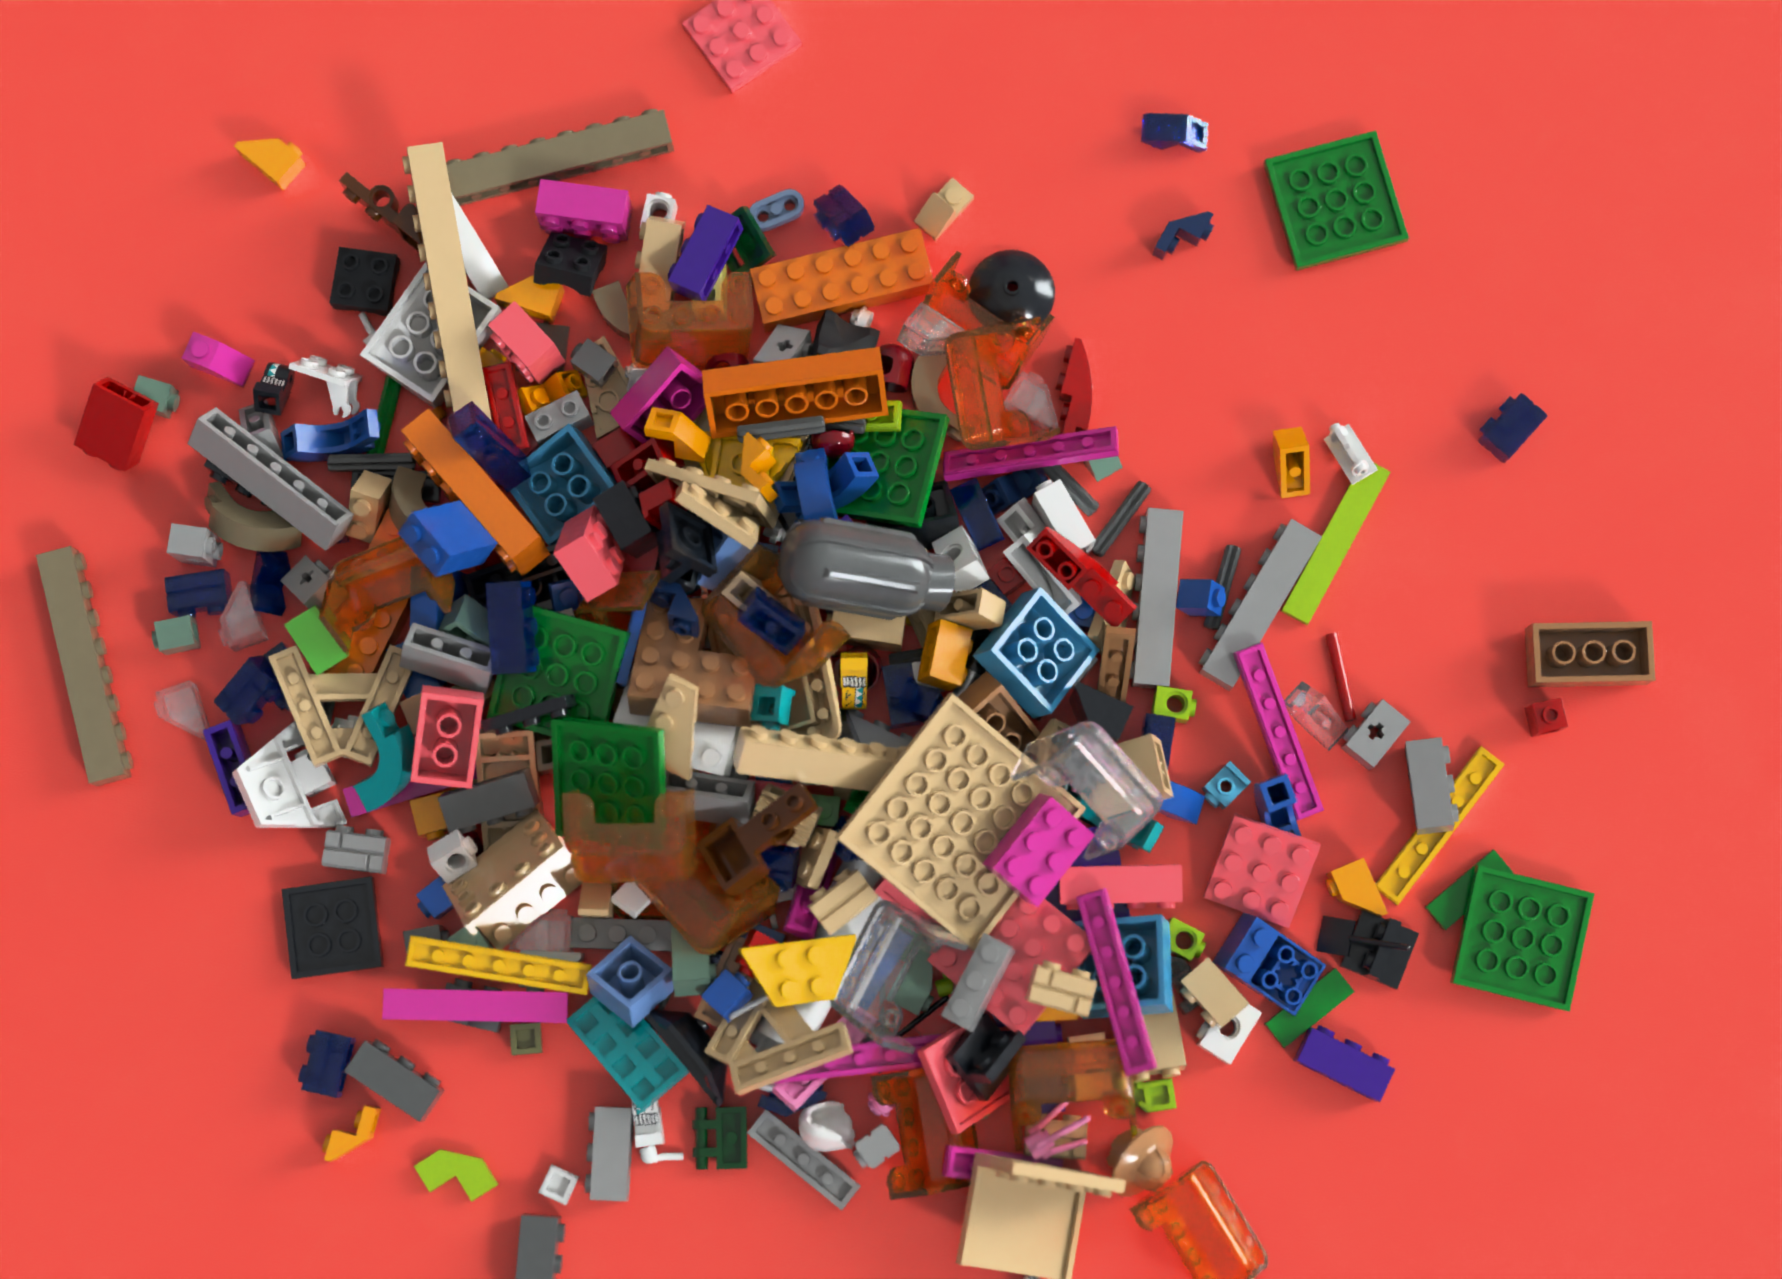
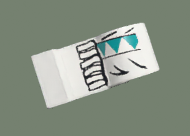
[632,1099,665,1148]

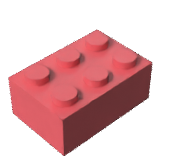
[488,301,566,385]
[553,505,627,602]
[410,685,484,789]

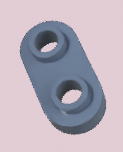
[749,189,804,232]

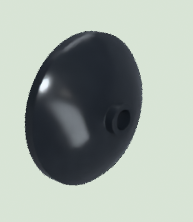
[968,250,1055,336]

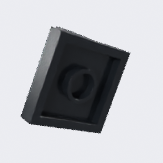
[656,501,718,584]
[1340,910,1419,990]
[946,1013,1027,1101]

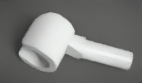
[358,312,376,345]
[639,1145,683,1164]

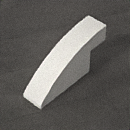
[452,194,509,300]
[996,497,1082,615]

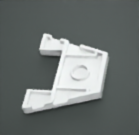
[232,721,347,828]

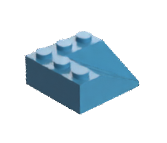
[501,423,617,546]
[973,587,1100,718]
[1073,914,1173,1019]

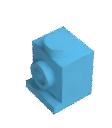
[1202,761,1251,810]

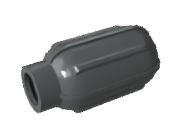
[777,517,955,620]

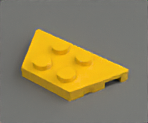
[699,431,803,487]
[739,934,856,1007]

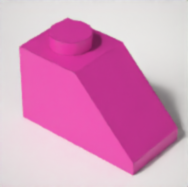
[182,332,255,387]

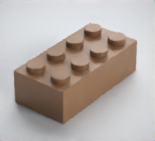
[1525,621,1656,687]

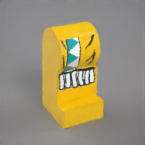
[840,652,868,709]

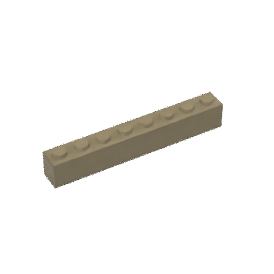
[446,109,674,206]
[36,546,133,786]

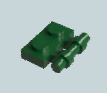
[692,1106,748,1169]

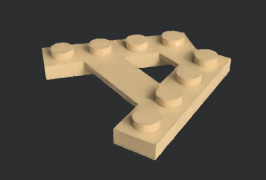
[268,644,413,768]
[704,976,853,1096]

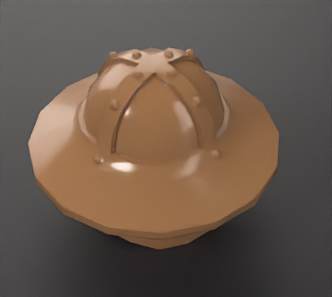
[1106,1126,1173,1197]

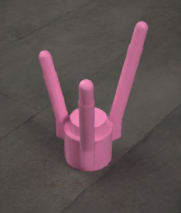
[1024,1096,1091,1160]

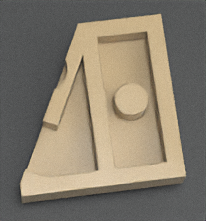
[796,827,838,891]

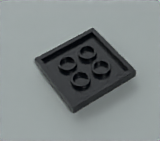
[282,877,384,979]

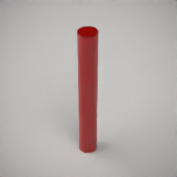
[1325,633,1356,722]

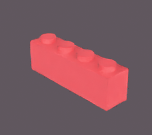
[1058,864,1183,910]

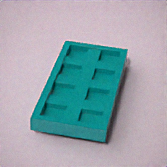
[567,997,690,1113]

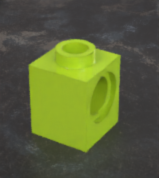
[1151,685,1197,724]
[1168,917,1206,962]

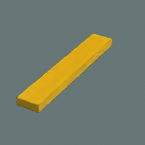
[1375,746,1505,906]
[405,935,592,995]

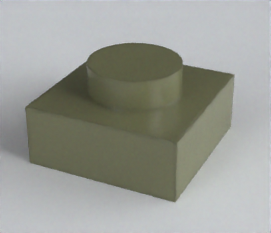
[510,1023,543,1055]

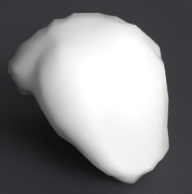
[798,1100,855,1152]

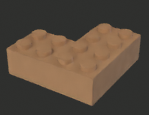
[627,594,760,727]

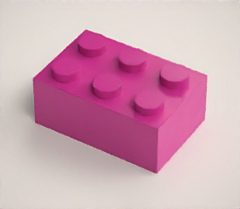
[535,179,633,243]
[610,346,706,444]
[982,793,1095,907]

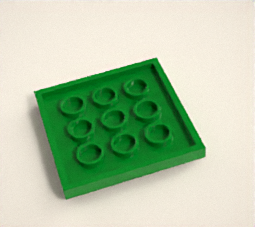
[1264,130,1409,271]
[827,409,950,528]
[487,601,631,737]
[551,716,668,851]
[1450,865,1595,1011]

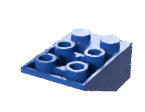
[1212,912,1327,1016]

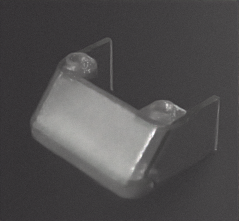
[1010,722,1163,860]
[830,900,969,1054]

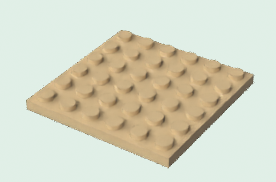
[835,693,1086,951]

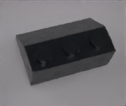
[865,480,959,550]
[1069,682,1133,747]

